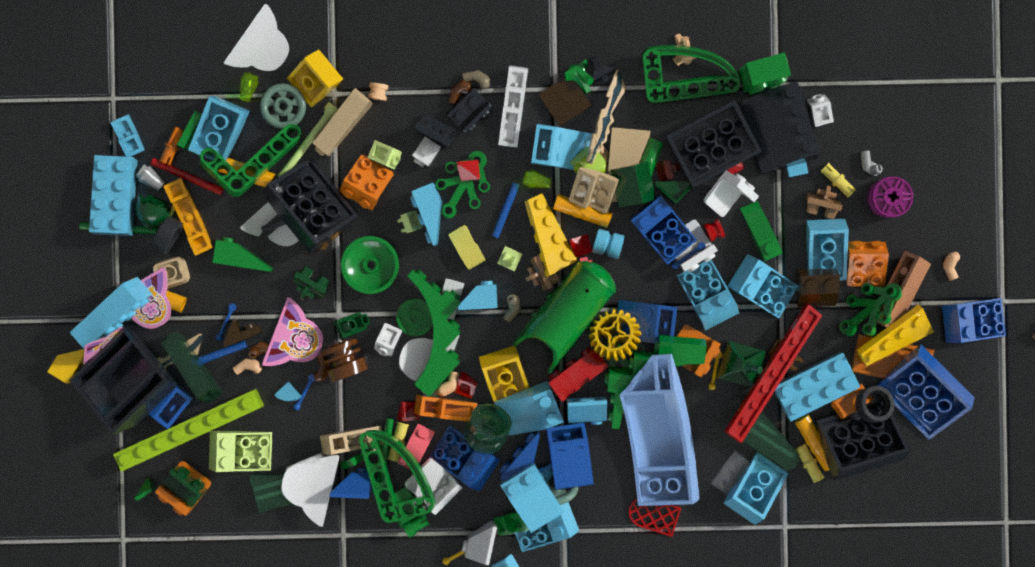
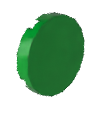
[396,298,433,336]

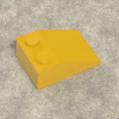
[479,346,529,415]

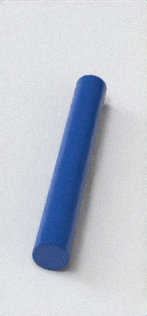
[491,182,520,238]
[191,340,247,367]

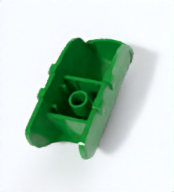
[513,261,616,373]

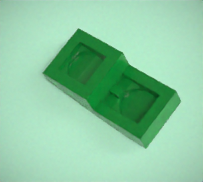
[493,512,529,536]

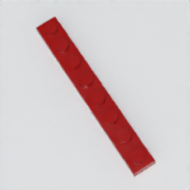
[724,304,822,443]

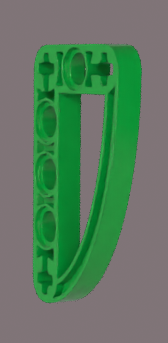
[642,45,740,103]
[359,430,436,523]

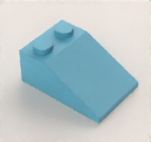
[188,96,249,161]
[806,219,849,281]
[494,381,564,436]
[567,396,607,425]
[724,452,789,525]
[500,462,564,533]

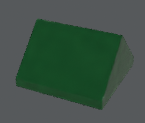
[610,161,656,208]

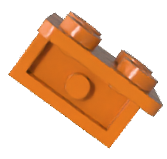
[339,155,393,211]
[846,241,889,287]
[677,324,721,377]
[155,461,211,516]

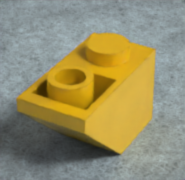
[48,349,84,384]

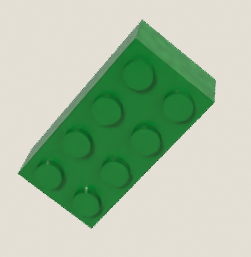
[738,52,791,95]

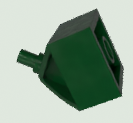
[716,340,766,387]

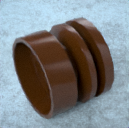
[319,338,368,383]

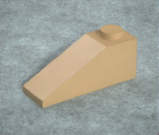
[320,426,383,455]

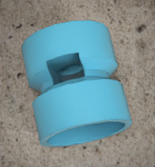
[592,229,624,259]

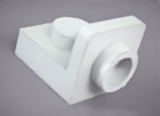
[807,94,834,127]
[412,137,441,167]
[374,323,402,356]

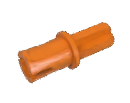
[159,127,184,165]

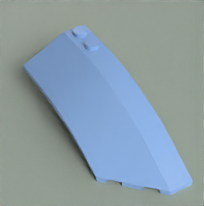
[619,354,699,506]

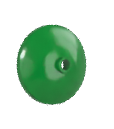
[341,236,399,294]

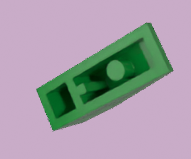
[740,201,783,261]
[213,237,273,272]

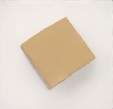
[569,167,619,214]

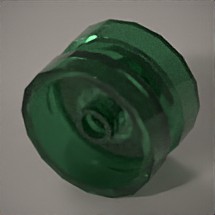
[464,404,512,454]

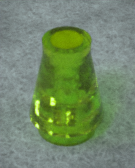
[239,72,259,102]
[522,169,552,189]

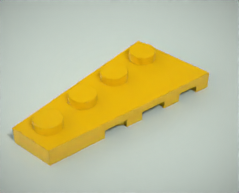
[524,193,577,277]
[857,304,934,366]

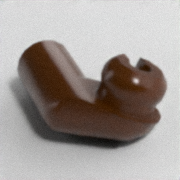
[448,80,471,105]
[248,342,269,359]
[313,355,331,382]

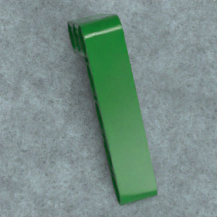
[200,124,301,197]

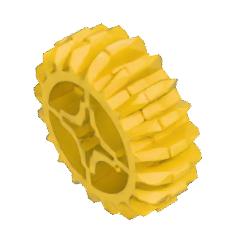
[589,309,641,361]

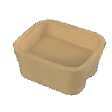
[153,256,190,289]

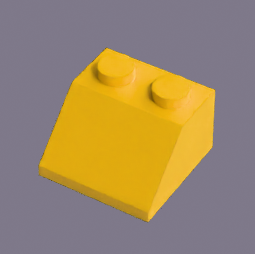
[287,50,343,107]

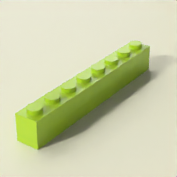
[113,389,264,472]

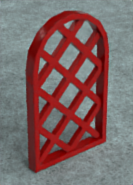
[629,498,681,537]

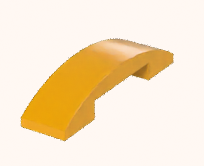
[164,178,213,256]

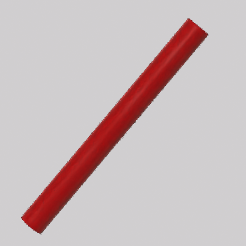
[151,158,224,195]

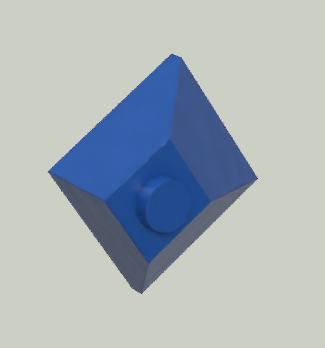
[330,467,372,499]

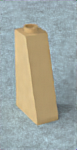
[313,88,373,156]
[607,128,650,202]

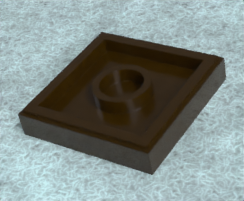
[538,77,592,127]

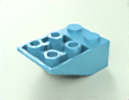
[531,124,592,170]
[410,183,442,246]
[727,254,797,318]
[677,260,739,331]
[514,502,579,552]

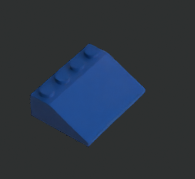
[876,345,975,440]

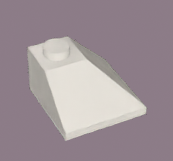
[462,521,497,565]

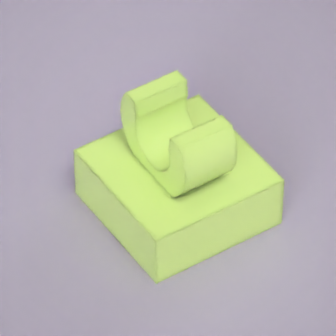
[397,210,423,233]
[497,246,522,271]

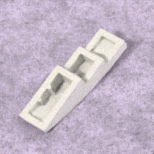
[498,65,528,147]

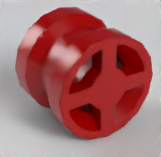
[704,219,725,242]

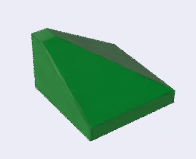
[134,478,156,501]

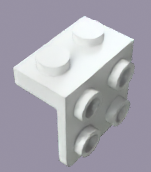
[704,170,759,217]
[675,220,718,273]
[405,458,462,515]

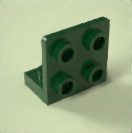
[162,465,207,508]

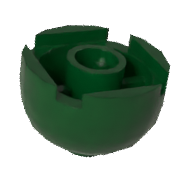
[135,194,175,229]

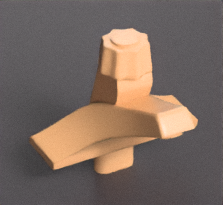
[673,34,697,65]

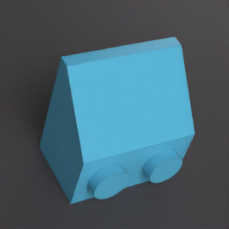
[458,281,498,310]

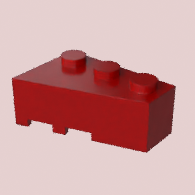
[548,347,608,402]

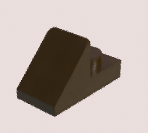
[223,318,263,347]

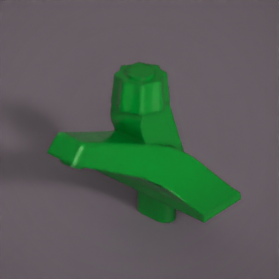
[564,59,594,94]

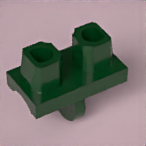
[293,266,329,300]
[333,311,370,339]

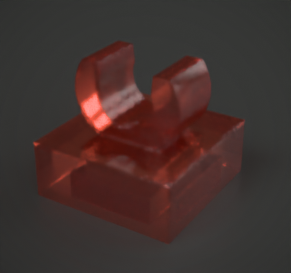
[656,159,680,182]

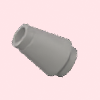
[135,164,165,191]

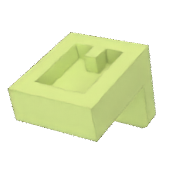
[367,140,402,169]

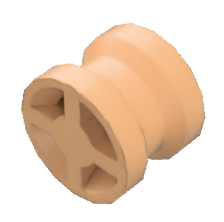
[367,82,388,101]

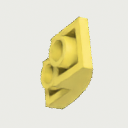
[448,225,485,270]

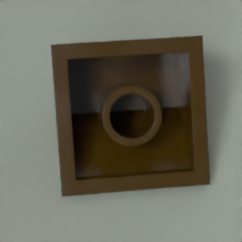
[797,268,840,307]

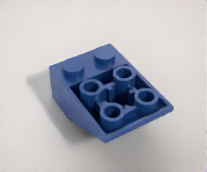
[629,195,697,265]
[942,298,1006,343]
[614,300,677,343]
[149,385,193,429]
[546,423,594,490]
[429,425,501,491]
[500,431,540,481]

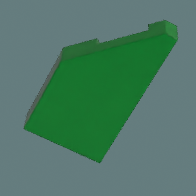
[339,446,376,470]

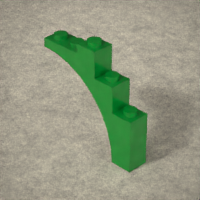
[408,269,461,397]
[604,335,707,429]

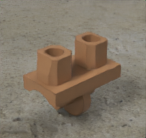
[806,185,842,219]
[525,255,559,291]

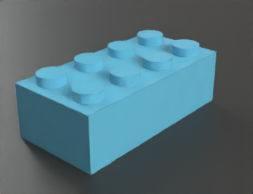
[89,155,138,236]
[70,277,152,349]
[774,352,860,421]

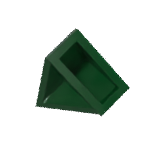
[654,181,692,205]

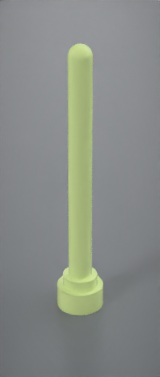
[278,102,338,177]

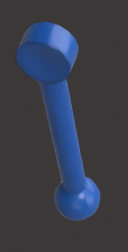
[671,243,706,269]
[215,304,237,341]
[293,374,315,411]

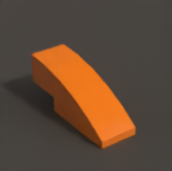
[414,395,478,422]

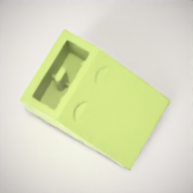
[209,431,272,472]

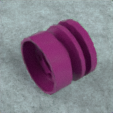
[867,177,913,218]

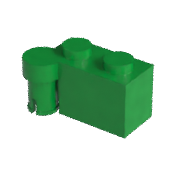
[387,486,429,538]

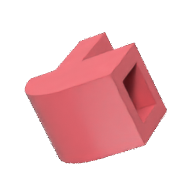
[398,424,435,469]

